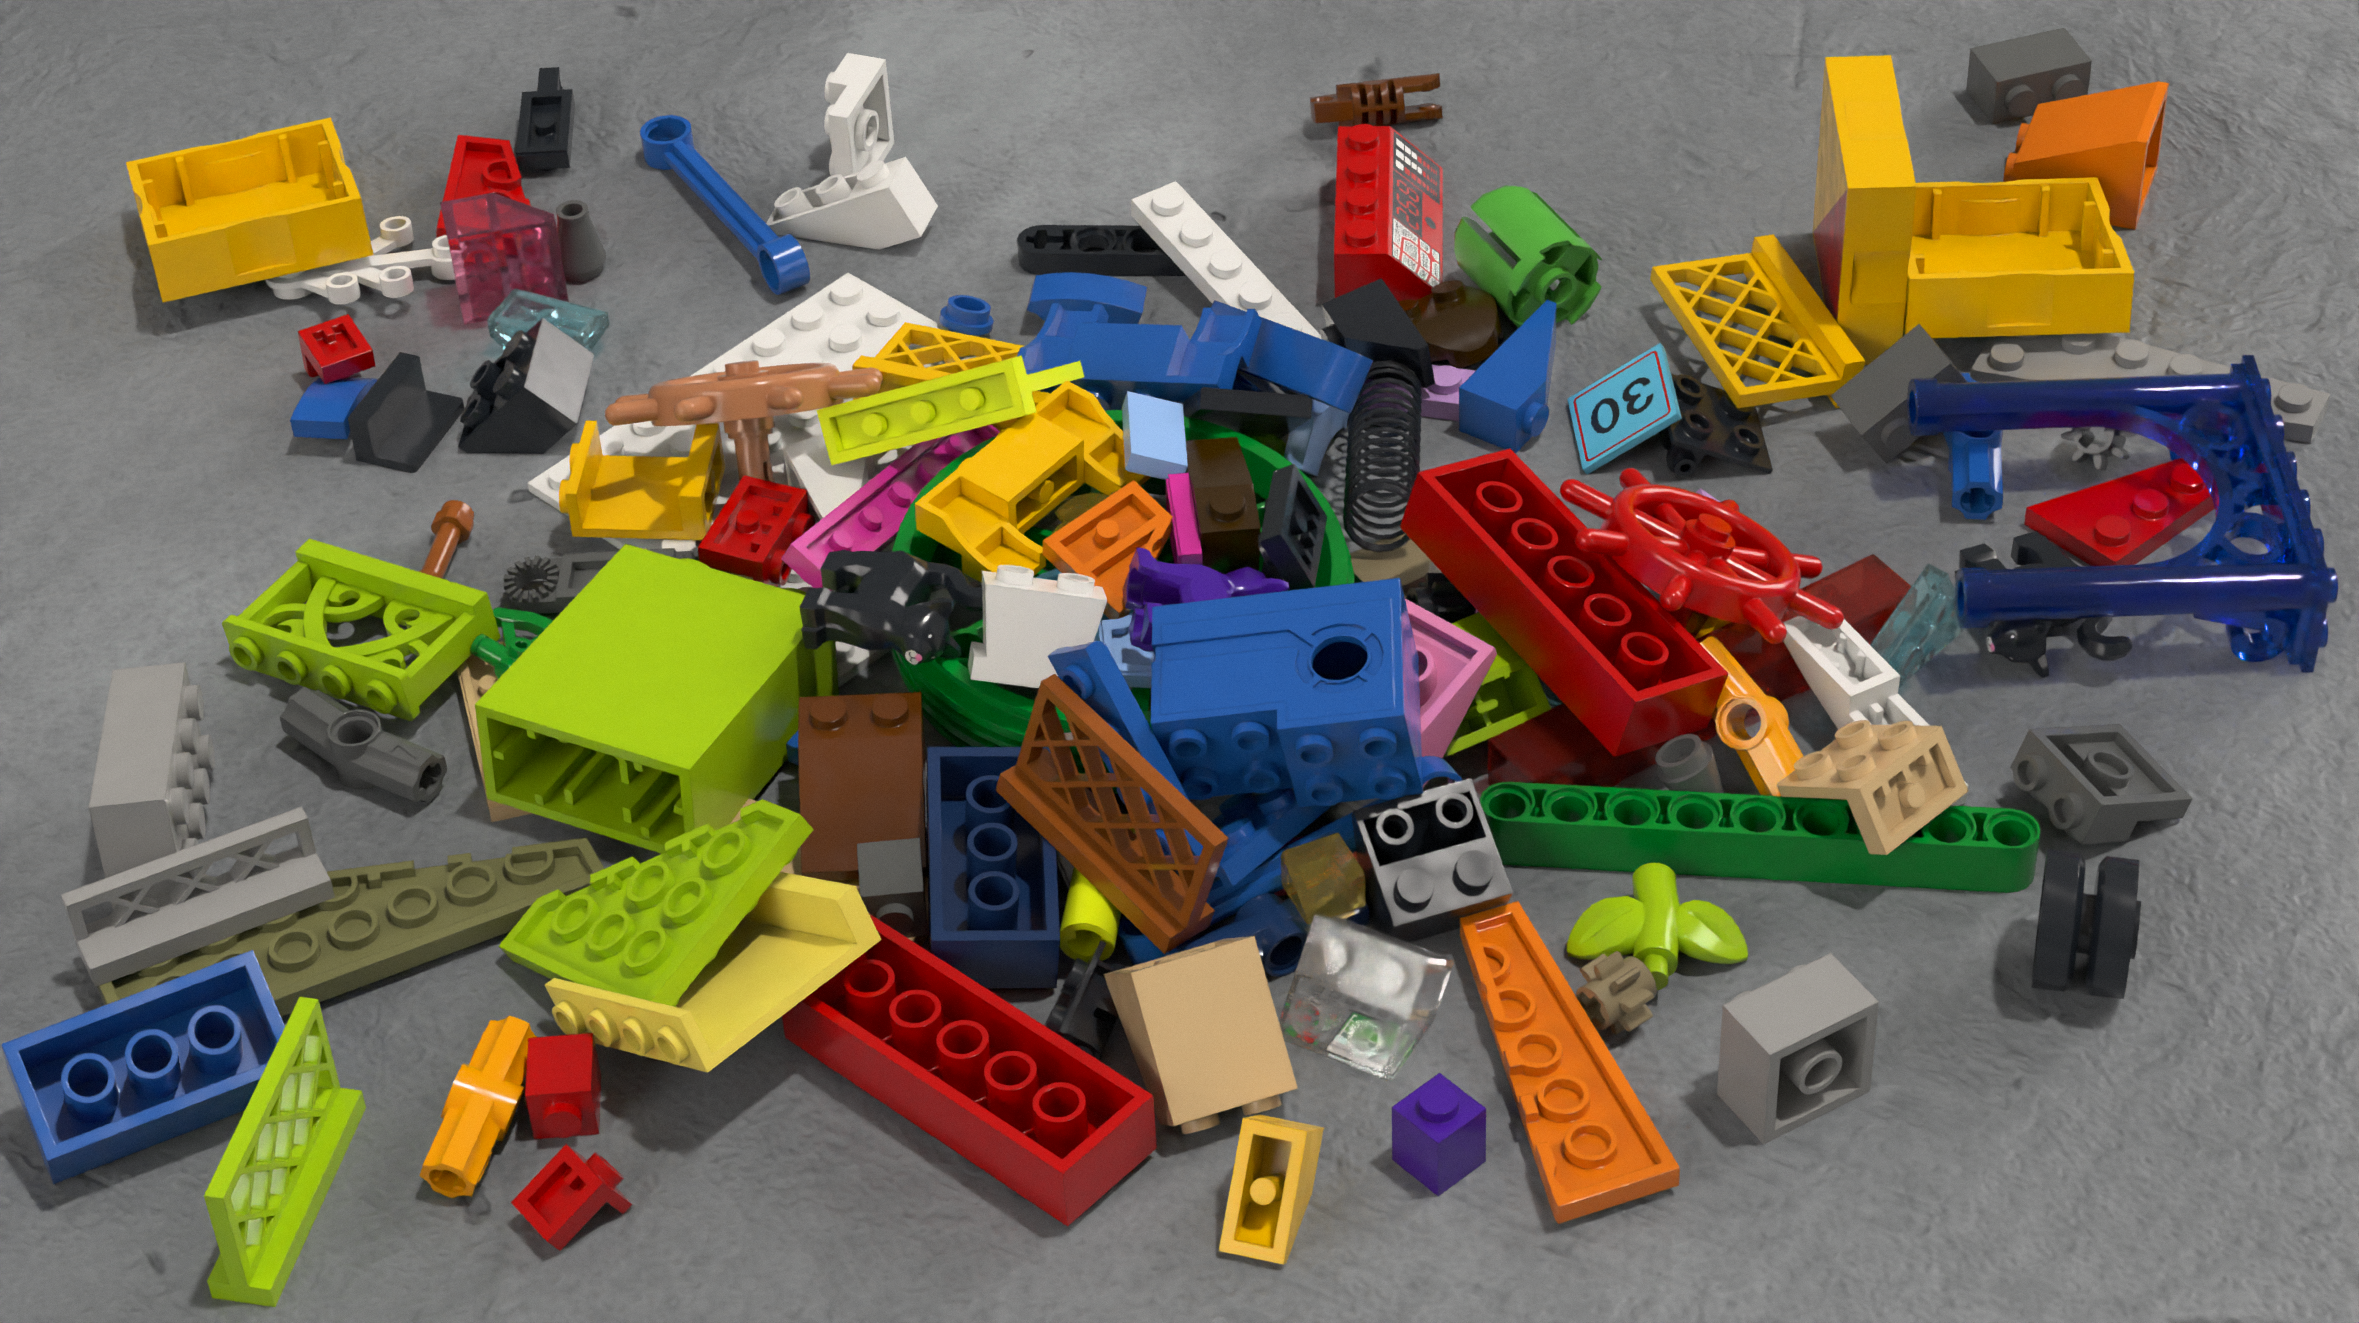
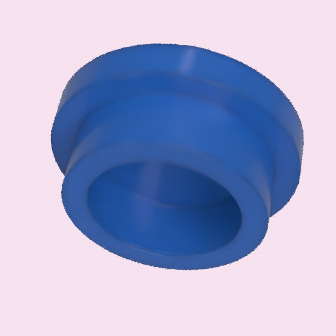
[939,295,994,337]

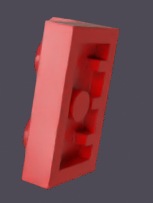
[698,475,815,587]

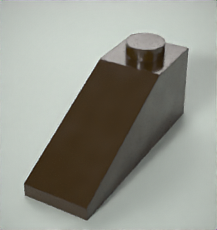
[1185,437,1261,574]

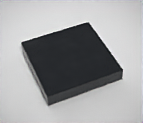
[1181,387,1312,440]

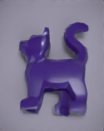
[1122,547,1289,652]

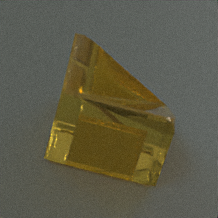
[1281,833,1365,925]

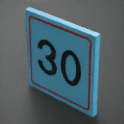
[1567,343,1682,475]

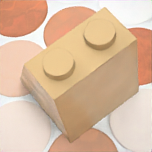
[1104,936,1298,1134]

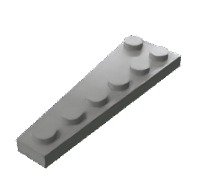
[1970,333,2330,444]

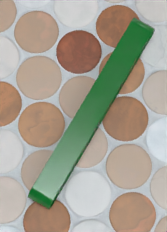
[1479,782,2041,893]

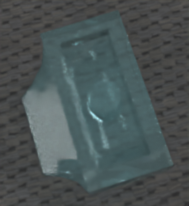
[487,288,610,351]

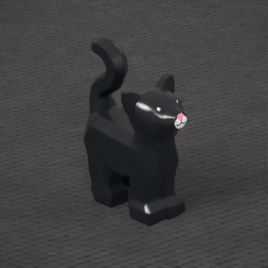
[1955,531,2132,678]
[799,550,983,665]

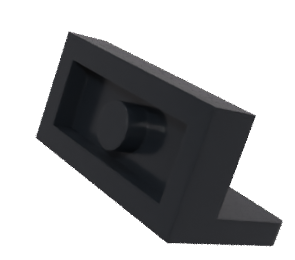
[347,352,465,473]

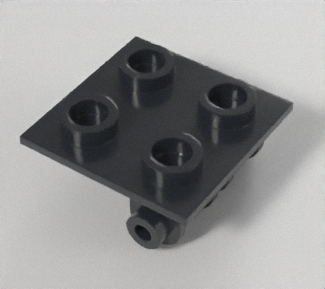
[1659,374,1773,477]

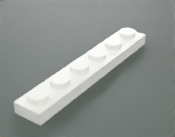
[1131,181,1321,395]

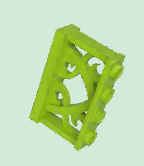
[222,538,501,721]

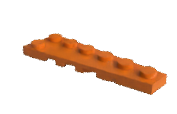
[1460,901,1680,1224]

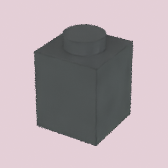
[857,838,928,937]

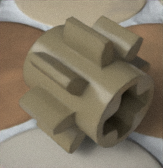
[1576,951,1657,1034]

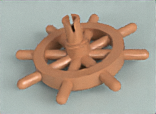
[605,360,883,483]

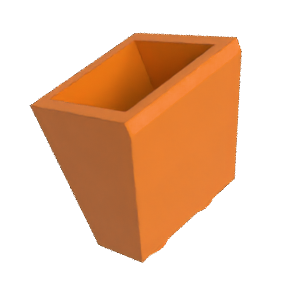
[2003,81,2169,230]

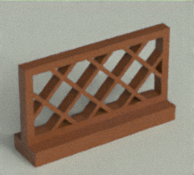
[995,674,1229,954]

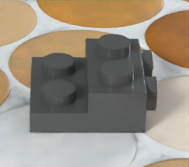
[2010,724,2193,845]

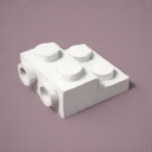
[824,53,894,177]

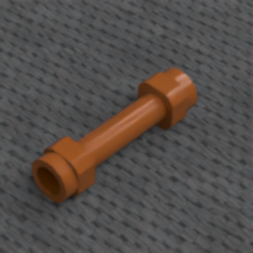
[418,500,474,579]

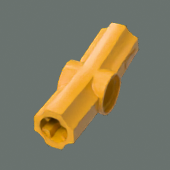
[1700,636,1804,798]
[419,1015,537,1199]

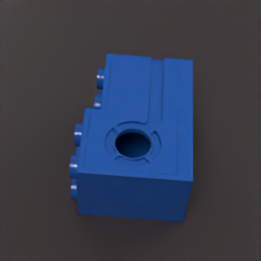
[1151,578,1423,807]

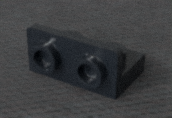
[1258,464,1327,591]

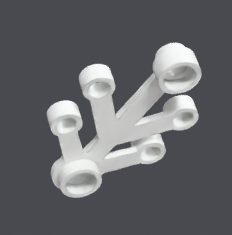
[265,216,474,304]

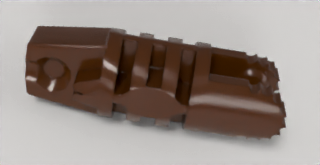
[1310,73,1443,126]

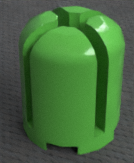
[1454,185,1602,328]

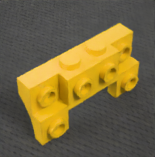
[915,381,1151,583]

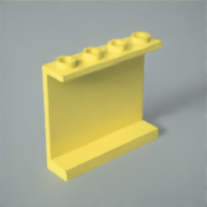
[545,872,881,1073]

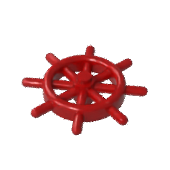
[1560,468,1844,644]

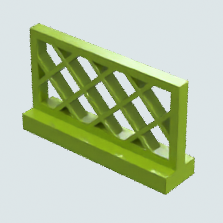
[204,997,366,1307]

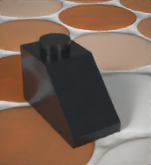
[1320,278,1436,388]

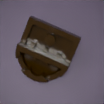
[1398,280,1504,368]

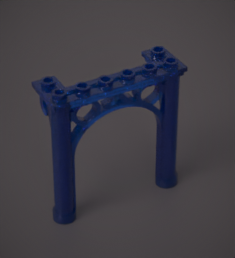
[1907,355,2338,673]

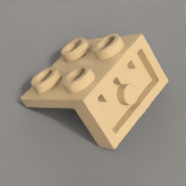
[1777,720,1968,855]

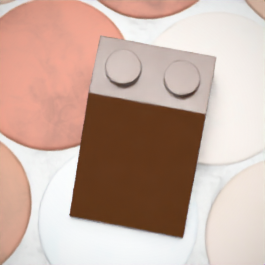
[798,692,927,880]

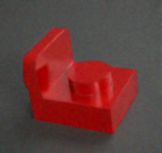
[297,314,376,384]
[511,1144,633,1251]

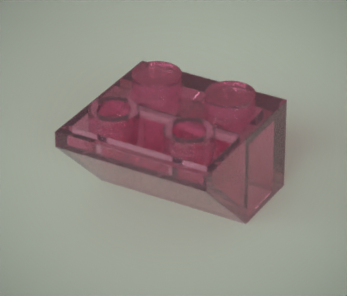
[440,193,570,325]

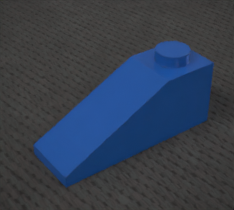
[1459,300,1557,454]

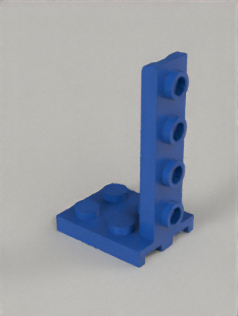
[1048,641,1330,888]

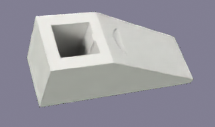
[766,157,938,250]

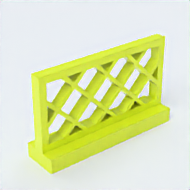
[816,356,1084,466]

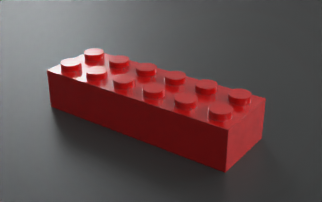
[1400,448,1729,757]
[782,914,1157,1227]

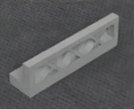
[61,806,335,987]

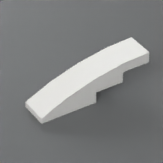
[1783,616,1969,806]

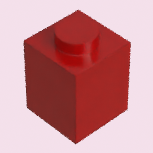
[525,1033,601,1139]

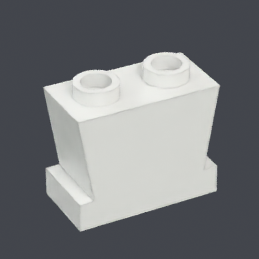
[968,565,1107,688]

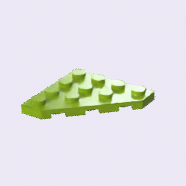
[498,799,814,1007]

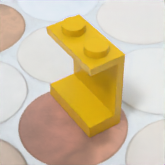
[559,420,725,540]

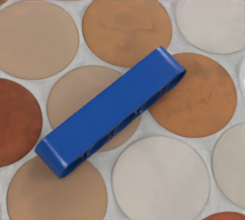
[1211,300,1373,414]

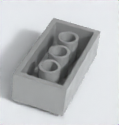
[89,662,215,909]

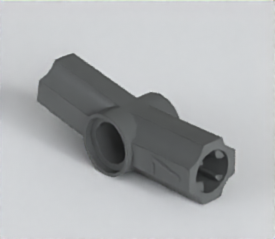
[280,687,447,804]

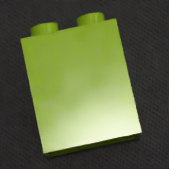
[475,544,839,854]

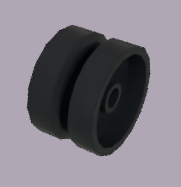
[2031,849,2141,999]

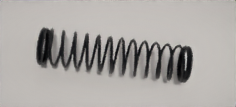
[1343,360,1422,553]

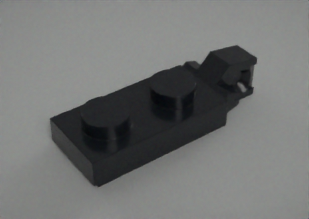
[516,67,575,171]

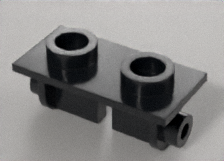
[1044,941,1126,1061]

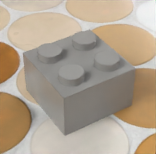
[1717,953,1879,1145]

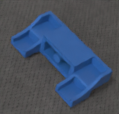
[1017,303,1262,410]

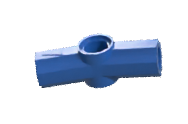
[1940,373,2004,520]

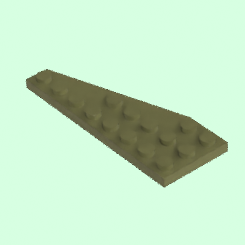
[97,837,605,1017]

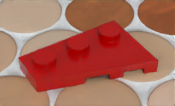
[436,135,542,256]
[2024,457,2229,580]

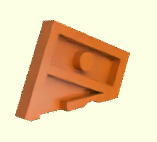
[1042,480,1173,619]

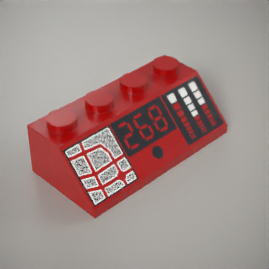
[1334,124,1443,301]

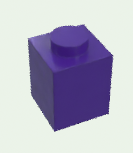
[1392,1073,1486,1196]

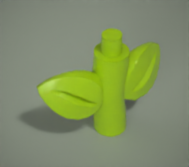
[1567,863,1748,990]

